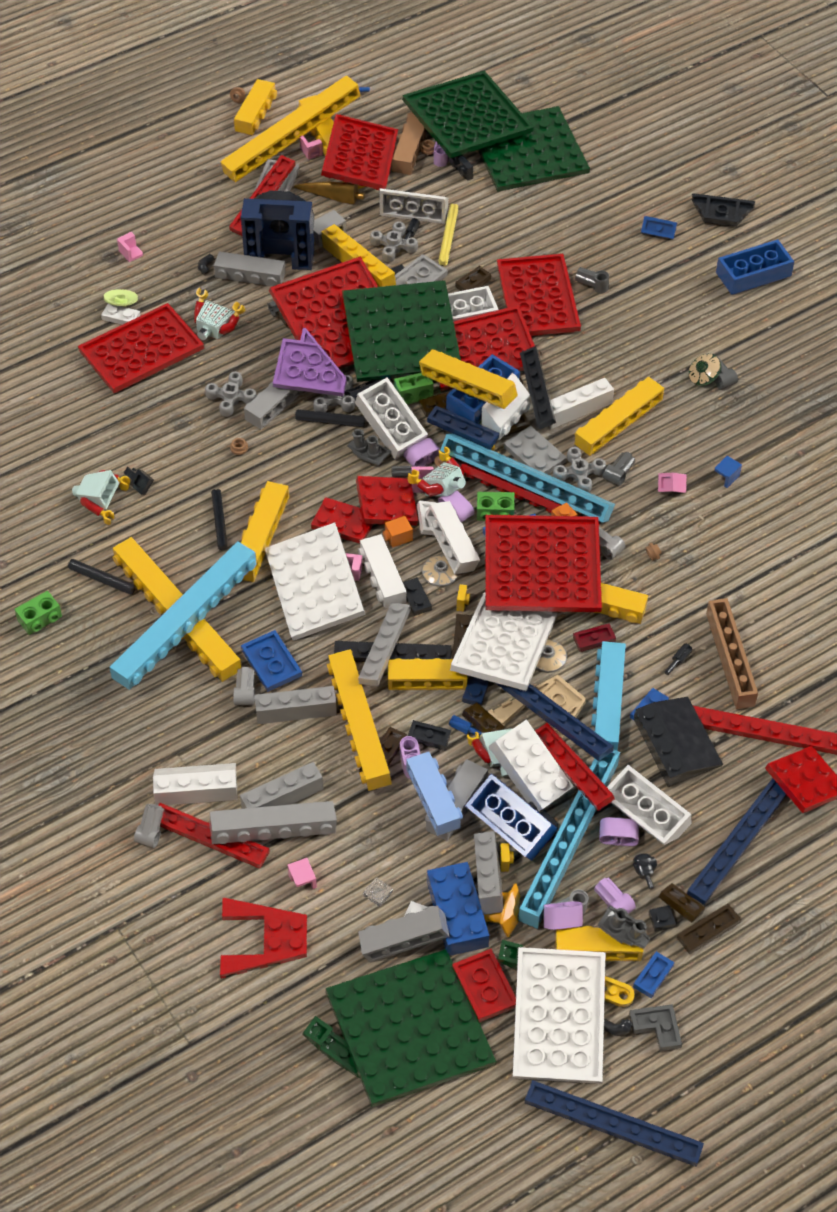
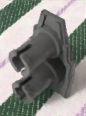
[347,429,391,465]
[597,906,651,949]

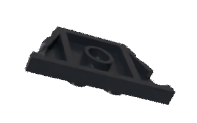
[691,193,756,227]

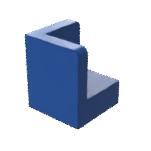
[715,456,742,488]

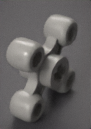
[370,222,418,262]
[205,371,257,417]
[313,375,355,412]
[553,447,606,492]

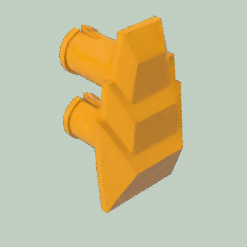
[484,883,520,937]

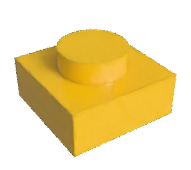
[456,584,470,612]
[500,843,514,872]

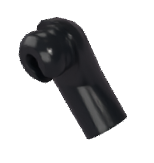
[198,253,214,274]
[604,1018,632,1036]

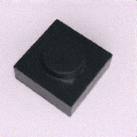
[648,905,676,932]

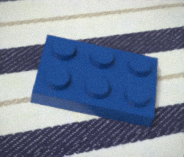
[241,630,302,692]

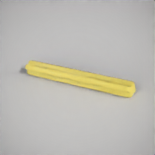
[439,203,458,266]

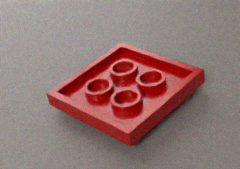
[356,476,418,526]
[765,746,837,814]

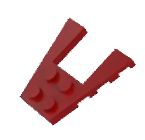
[220,898,307,979]

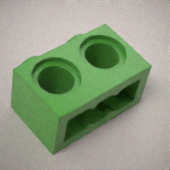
[394,373,434,404]
[477,492,514,521]
[14,590,62,635]

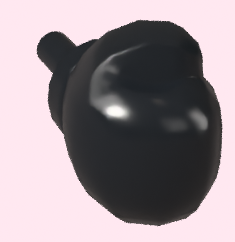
[633,853,657,889]

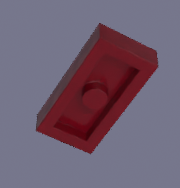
[573,623,616,652]

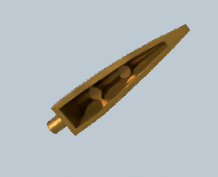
[294,181,365,204]

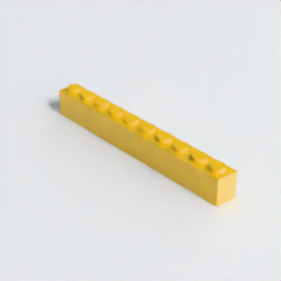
[220,75,361,182]
[112,537,241,682]

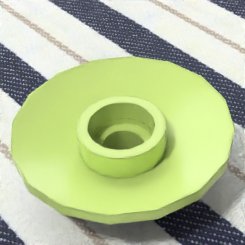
[104,289,138,307]

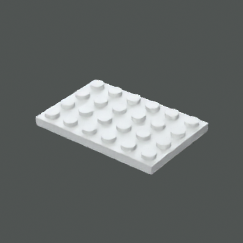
[265,523,366,641]
[450,592,557,691]
[513,947,605,1084]

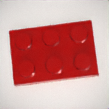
[311,497,373,544]
[452,949,516,1023]

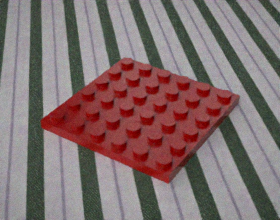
[269,256,378,369]
[485,515,602,612]

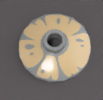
[422,555,459,587]
[536,639,567,673]

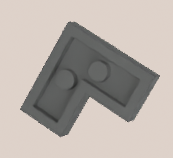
[629,1004,682,1051]

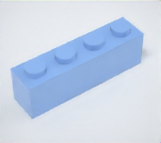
[406,752,463,836]

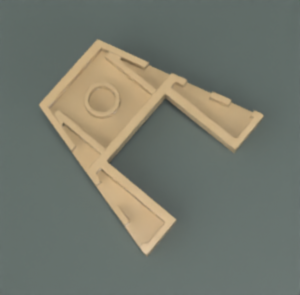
[488,675,586,738]

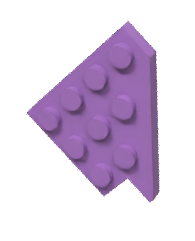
[273,328,346,396]

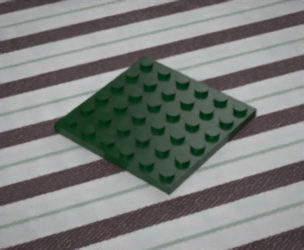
[402,70,534,158]
[478,106,590,192]
[342,280,461,382]
[325,949,496,1107]

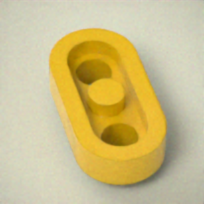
[604,976,635,1007]

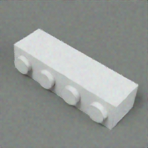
[550,378,614,429]
[425,501,480,574]
[358,534,406,609]

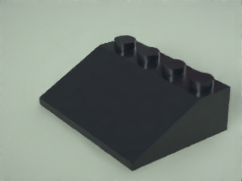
[634,696,723,787]

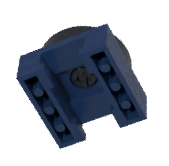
[241,190,315,270]

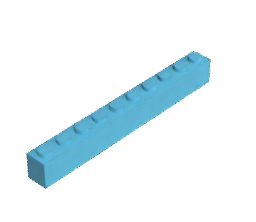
[440,434,615,522]
[110,541,256,690]
[518,750,620,929]

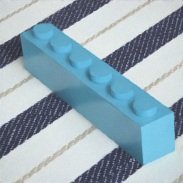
[591,641,626,751]

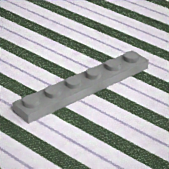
[358,603,410,686]

